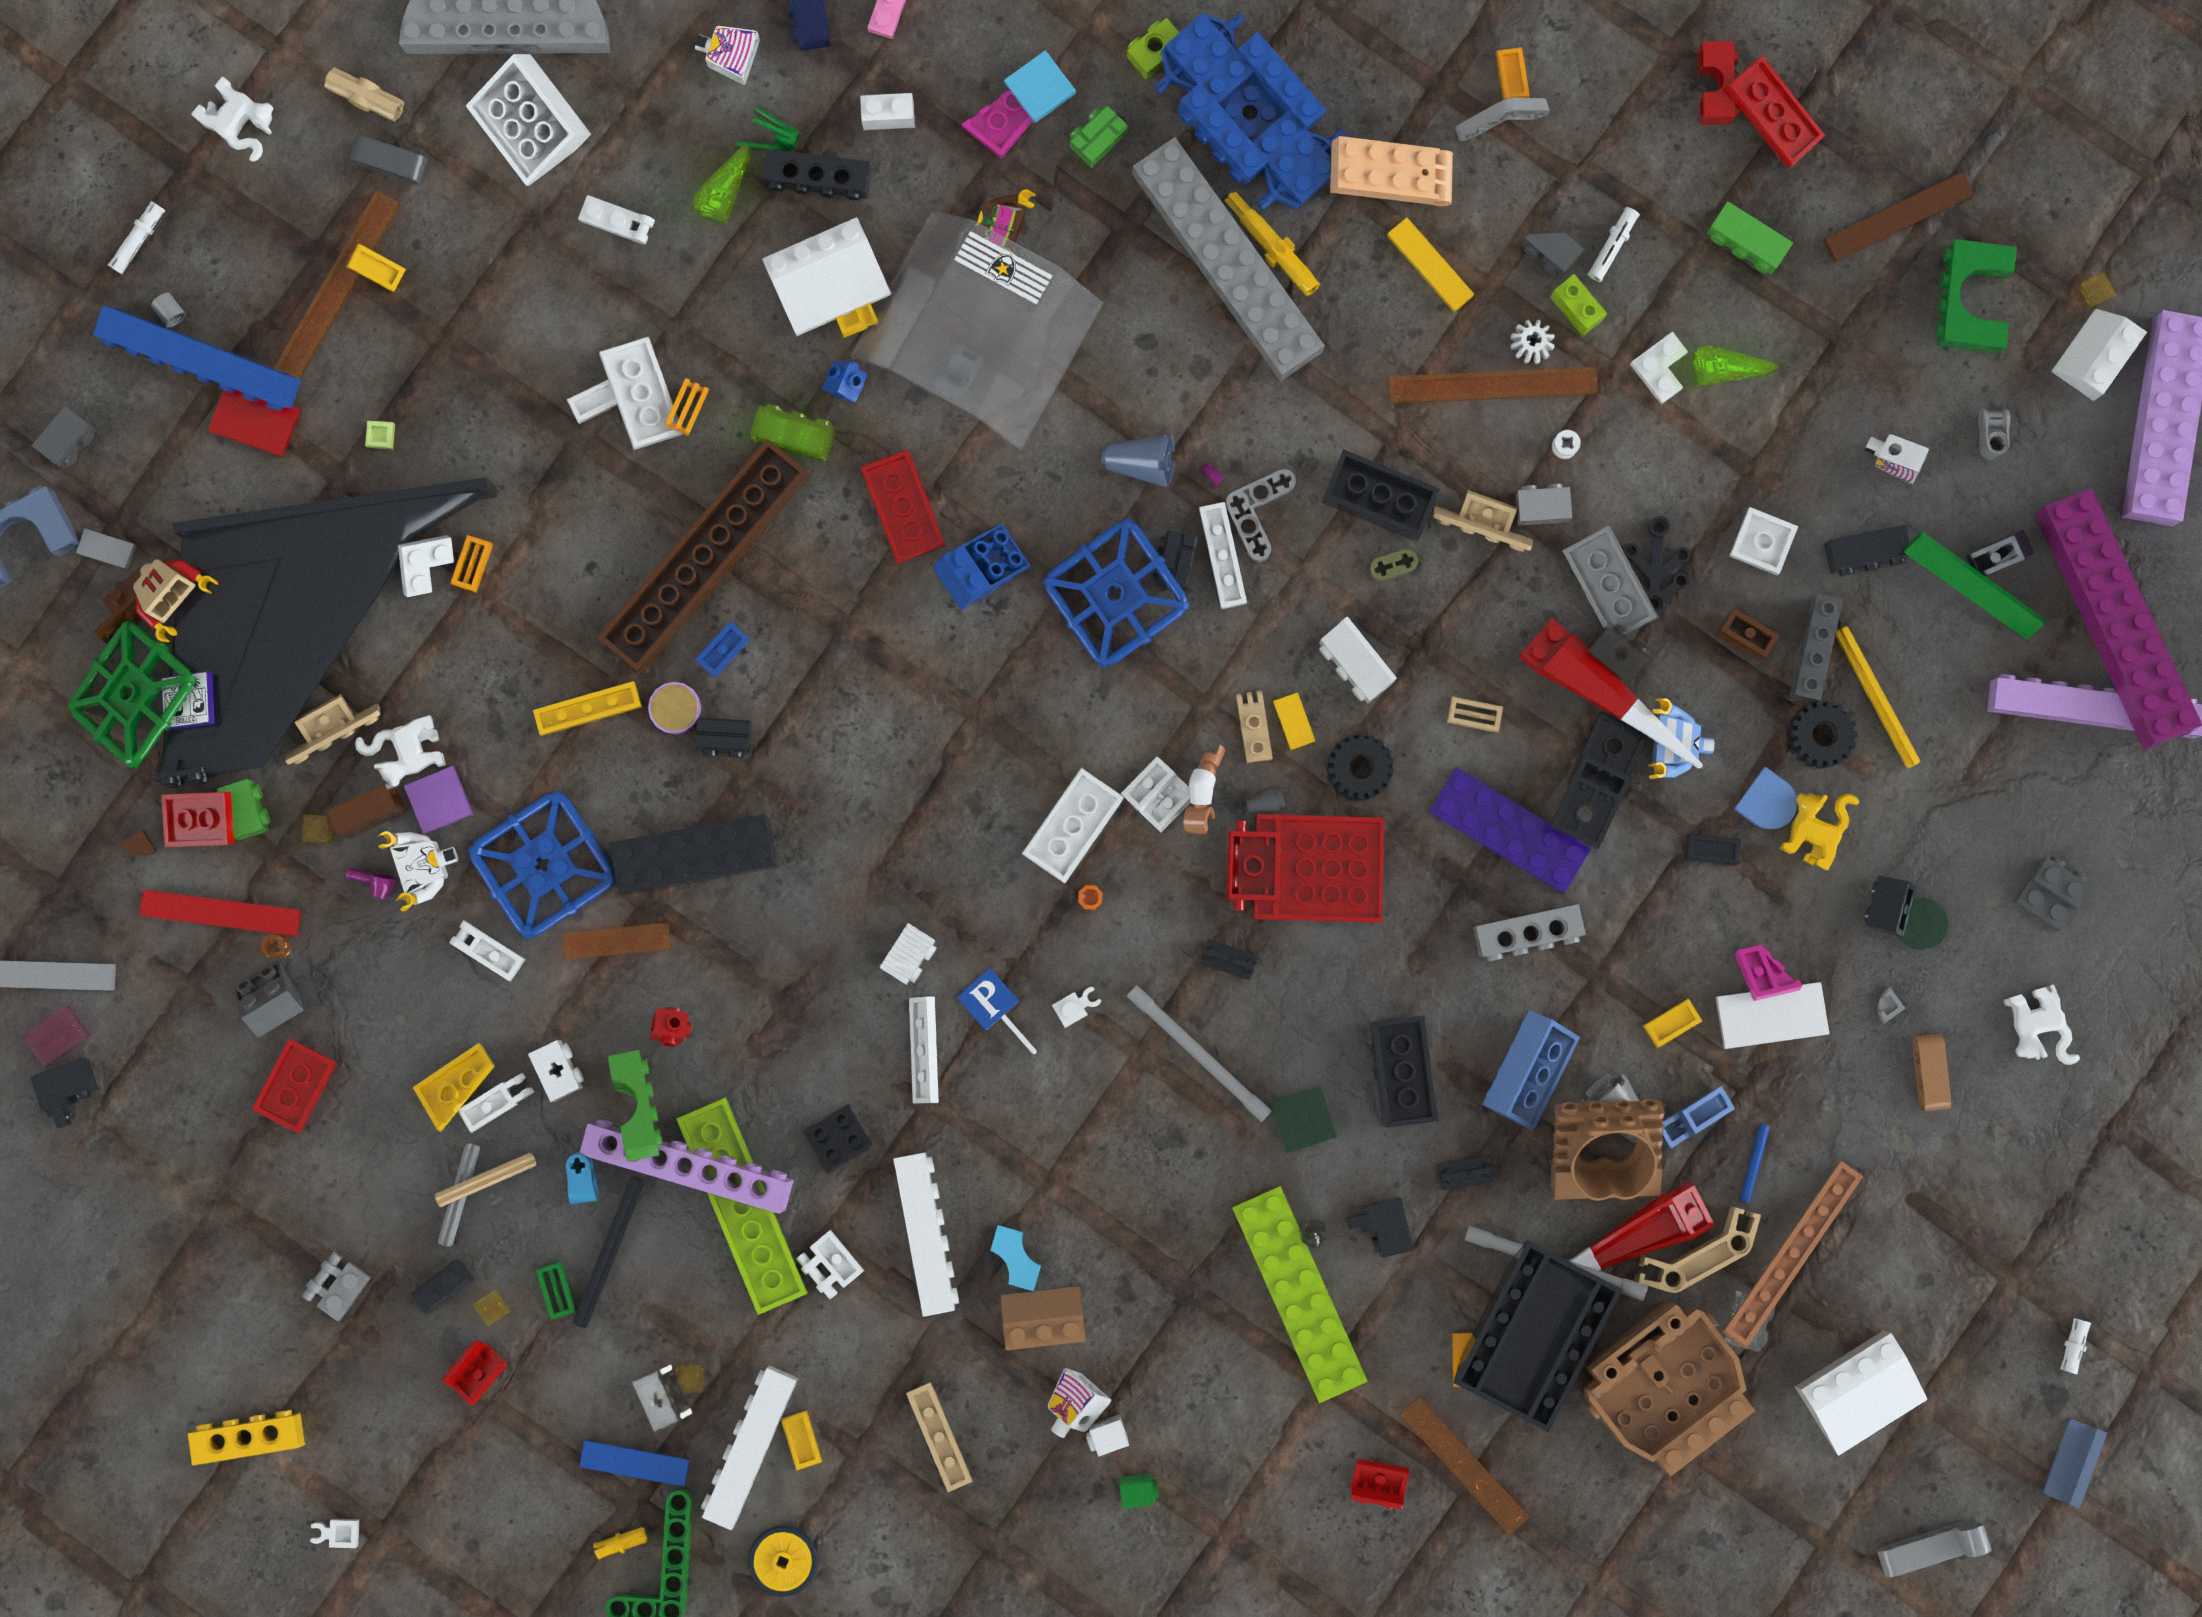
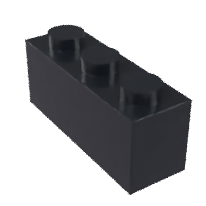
[1824,525,1910,577]

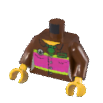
[961,189,1036,260]

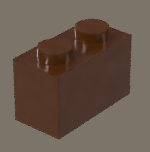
[1715,608,1780,662]

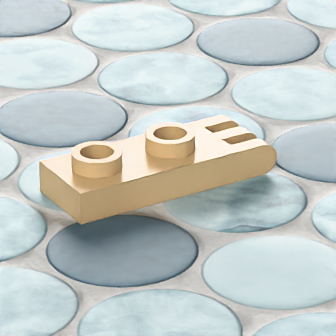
[1236,690,1273,764]

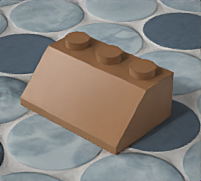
[1001,1286,1086,1350]

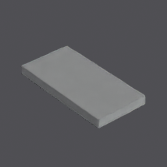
[1562,525,1658,642]

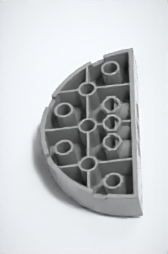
[399,0,611,54]

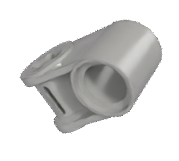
[1978,409,2010,460]

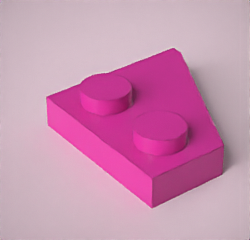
[1735,945,1803,1001]

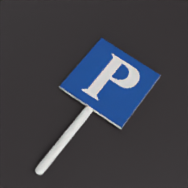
[957,968,1037,1054]

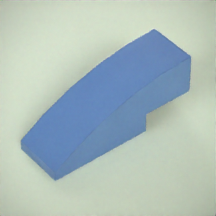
[1661,1086,1735,1151]

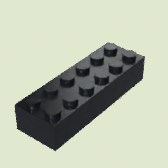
[610,814,778,896]

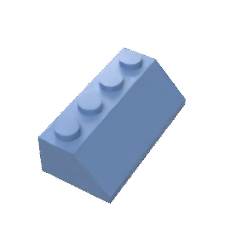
[1482,1010,1580,1131]

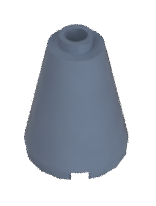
[1102,434,1175,487]

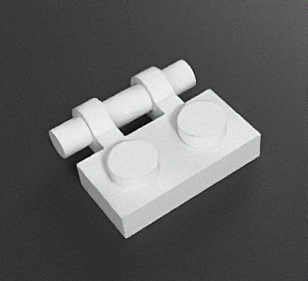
[796,1230,864,1299]

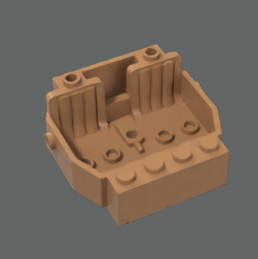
[1582,1300,1755,1476]

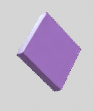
[404,766,474,835]

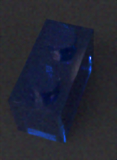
[788,0,831,51]

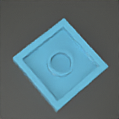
[1004,50,1076,123]

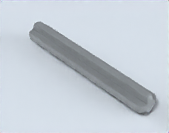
[438,1143,480,1247]

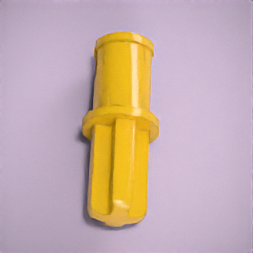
[593,1527,648,1559]

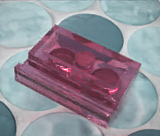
[22,1005,90,1067]

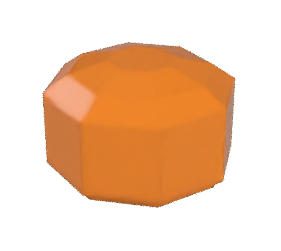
[1078,885,1103,910]

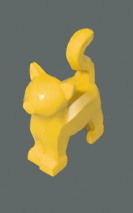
[1779,793,1859,871]

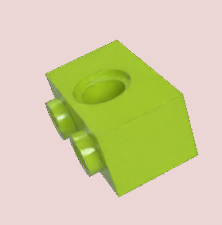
[1127,18,1179,80]
[1550,274,1607,337]

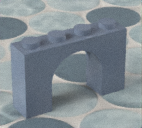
[0,486,80,588]

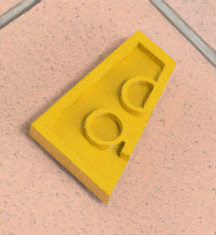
[413,1043,495,1132]

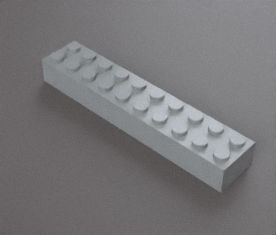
[1132,137,1325,382]

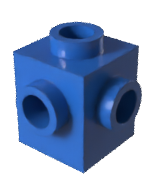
[822,359,868,403]

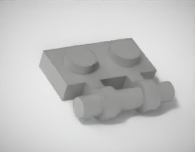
[302,1252,372,1321]

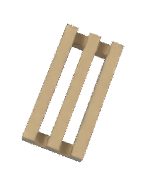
[1446,697,1503,733]

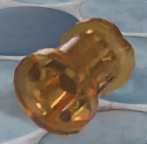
[261,935,291,959]

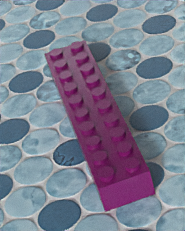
[2035,488,2202,751]

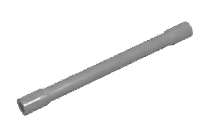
[1126,985,1272,1122]
[1464,1225,1648,1301]

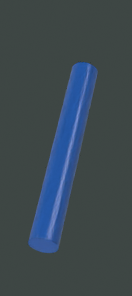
[1740,1124,1770,1203]

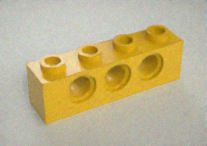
[188,1410,305,1466]

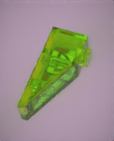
[693,145,751,225]
[1691,345,1778,387]

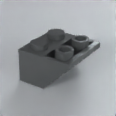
[232,960,304,1038]

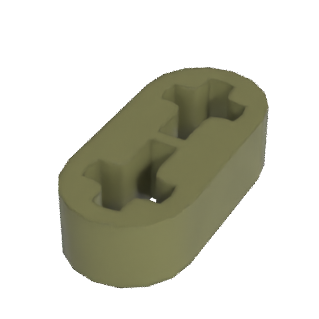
[1369,549,1418,582]

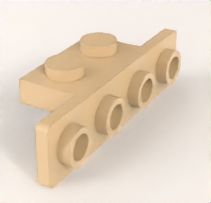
[1432,490,1533,551]
[285,694,380,765]

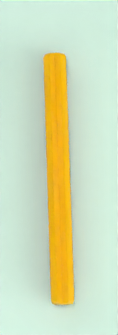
[1835,626,1920,768]

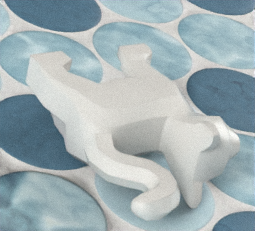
[191,77,273,162]
[355,716,446,787]
[2003,985,2080,1065]

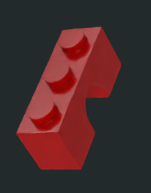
[1698,41,1739,125]

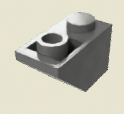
[1522,232,1584,278]

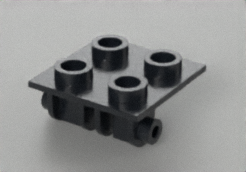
[804,1104,872,1174]

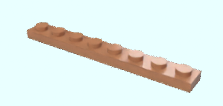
[1723,1161,1863,1348]

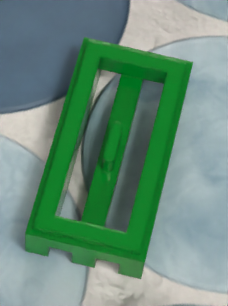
[535,1261,577,1320]

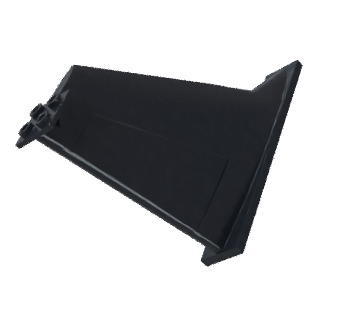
[151,477,497,788]

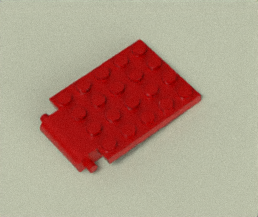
[1226,814,1384,923]

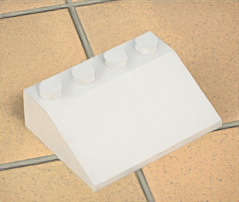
[466,54,591,186]
[762,217,891,336]
[1794,1330,1927,1456]

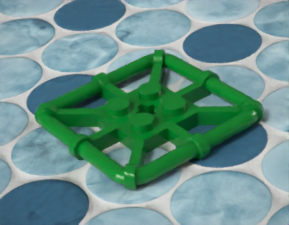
[67,620,195,768]

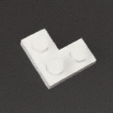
[1630,332,1688,405]
[398,535,454,597]

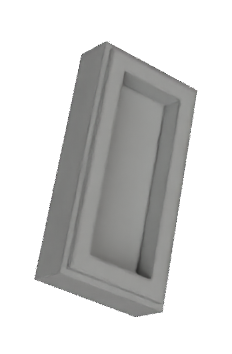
[76,528,136,570]

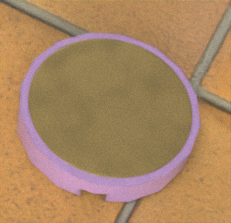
[648,682,701,735]

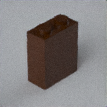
[327,784,407,839]

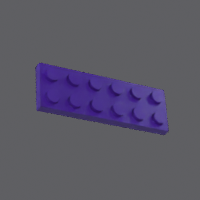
[1429,767,1591,894]

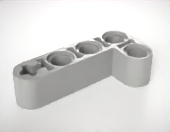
[1877,1519,1992,1577]

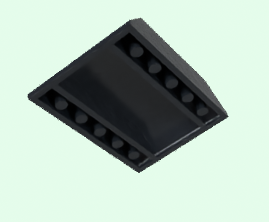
[1453,1240,1623,1433]

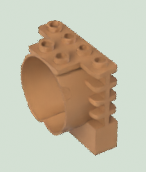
[1551,1099,1664,1201]

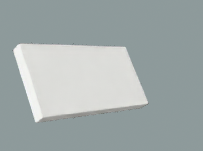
[599,337,683,450]
[1022,768,1124,883]
[1716,982,1829,1049]

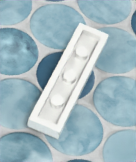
[1199,502,1247,610]
[909,997,938,1103]

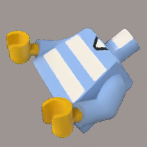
[1648,698,1715,779]

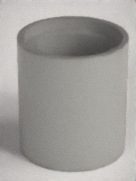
[151,293,186,328]

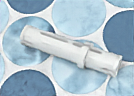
[108,201,165,274]
[1587,207,1640,282]

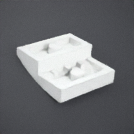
[1121,757,1190,833]

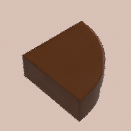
[119,829,157,856]

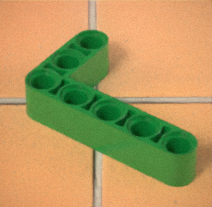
[605,1487,693,1617]

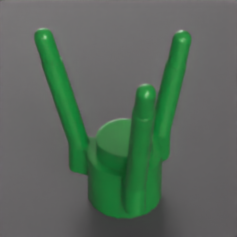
[735,107,800,151]

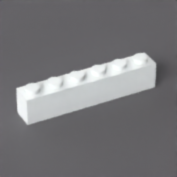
[894,1152,959,1317]
[701,1366,798,1530]

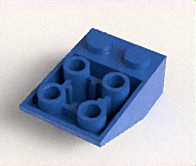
[933,524,1031,611]

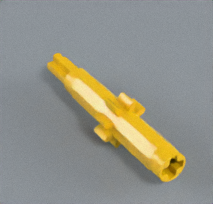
[1224,191,1320,296]

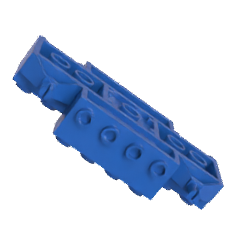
[1153,12,1347,211]

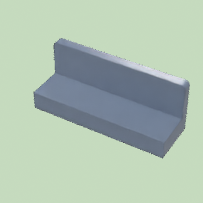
[2042,1419,2107,1508]

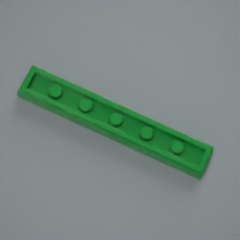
[1904,531,2045,640]

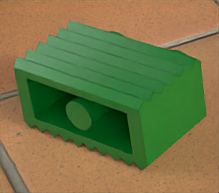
[1119,1473,1159,1510]

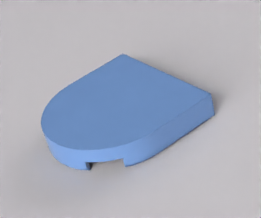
[1734,767,1798,829]

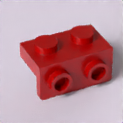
[442,1339,508,1405]
[1350,1458,1409,1509]

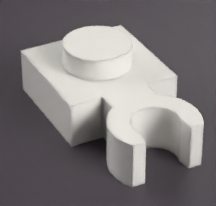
[1052,987,1101,1028]
[310,1519,359,1548]

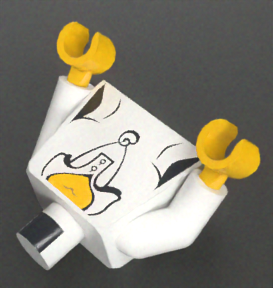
[377,831,458,912]

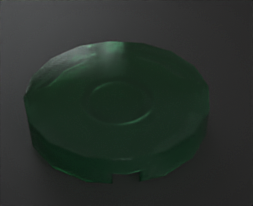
[1898,898,1949,950]

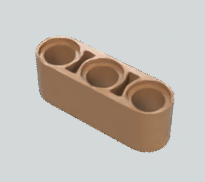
[1912,1033,1951,1112]

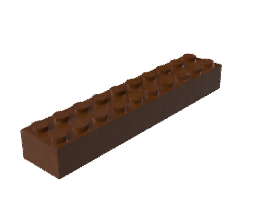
[597,439,810,675]

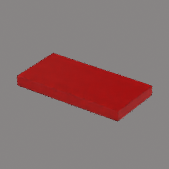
[1724,55,1826,168]
[860,449,946,564]

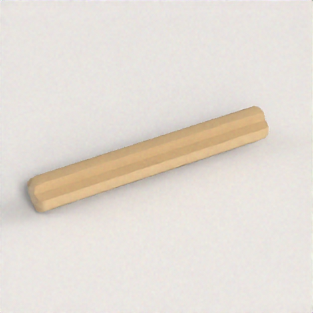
[434,1153,537,1207]

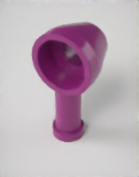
[346,867,396,899]

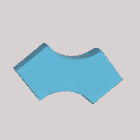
[990,1225,1041,1291]

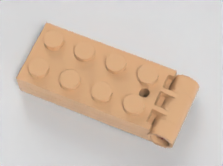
[1330,136,1453,206]

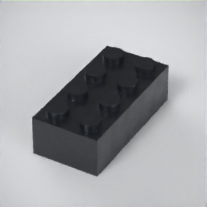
[1321,449,1440,542]
[1369,1015,1438,1128]

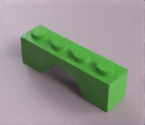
[608,1050,663,1162]

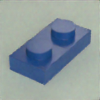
[696,621,750,678]

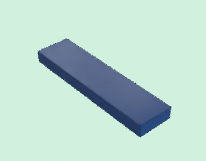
[579,1439,690,1487]

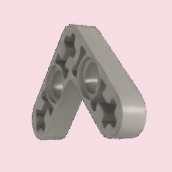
[1455,98,1550,141]
[1225,469,1296,563]

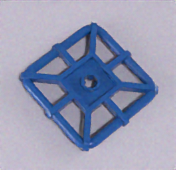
[1043,518,1189,668]
[468,790,616,939]

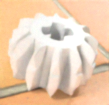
[1510,320,1554,364]

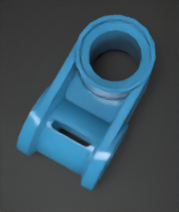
[566,1151,598,1204]

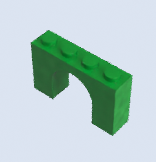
[1935,239,2017,354]

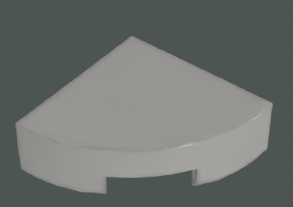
[1877,987,1906,1024]

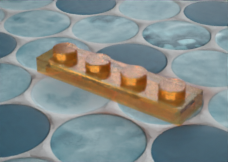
[563,923,671,960]

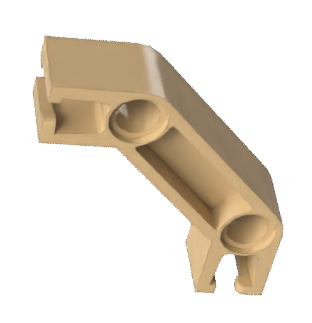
[1634,1206,1761,1293]

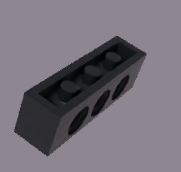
[763,149,871,201]

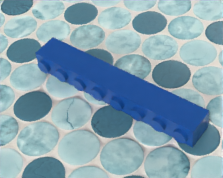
[93,305,302,411]

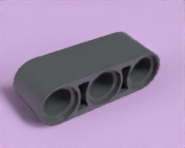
[349,135,428,185]

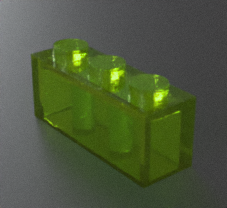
[750,404,836,461]

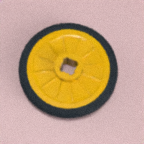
[748,1526,818,1597]

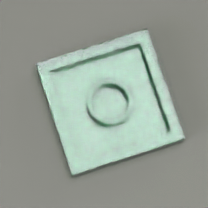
[1270,1087,1337,1153]

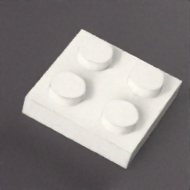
[1729,507,1798,576]

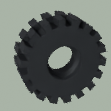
[1787,701,1858,769]
[1326,733,1394,801]

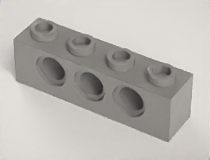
[1473,904,1586,962]

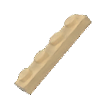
[906,1382,973,1492]

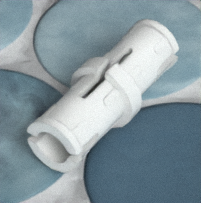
[2060,1318,2091,1374]

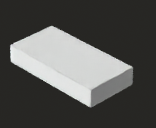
[567,380,617,424]

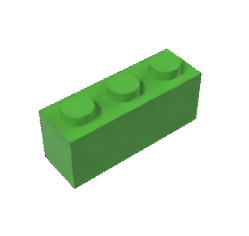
[1706,201,1793,275]

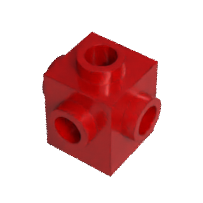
[649,1007,691,1047]

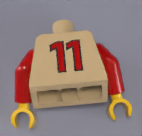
[133,559,218,642]

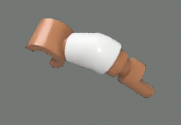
[1183,745,1225,835]

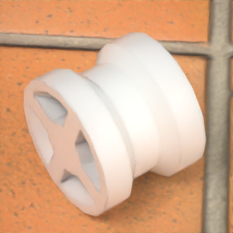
[1552,430,1581,459]

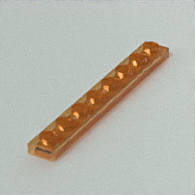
[274,190,401,379]
[1388,367,1598,404]

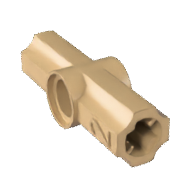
[324,67,404,122]

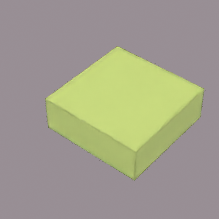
[365,421,395,449]

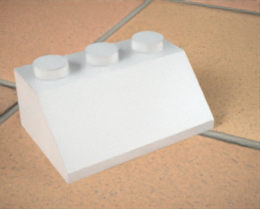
[2051,309,2147,401]
[1319,617,1397,704]

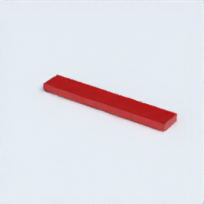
[139,890,301,936]

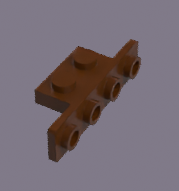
[94,566,143,644]

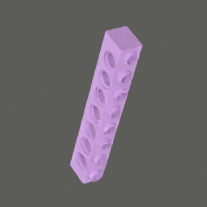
[579,1119,794,1213]

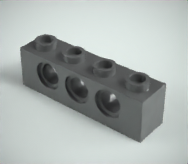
[1788,593,1843,704]

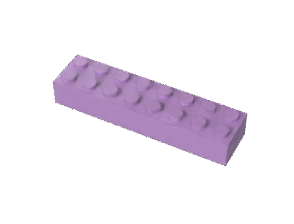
[2121,310,2202,527]

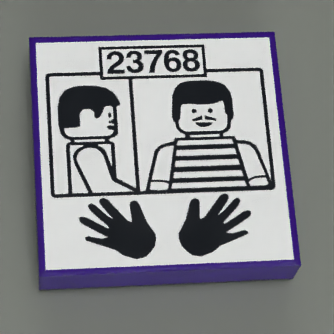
[161,671,215,731]

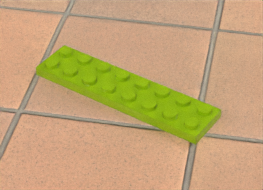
[677,1098,808,1315]
[1232,1186,1368,1404]

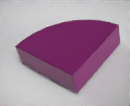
[1200,463,1223,489]

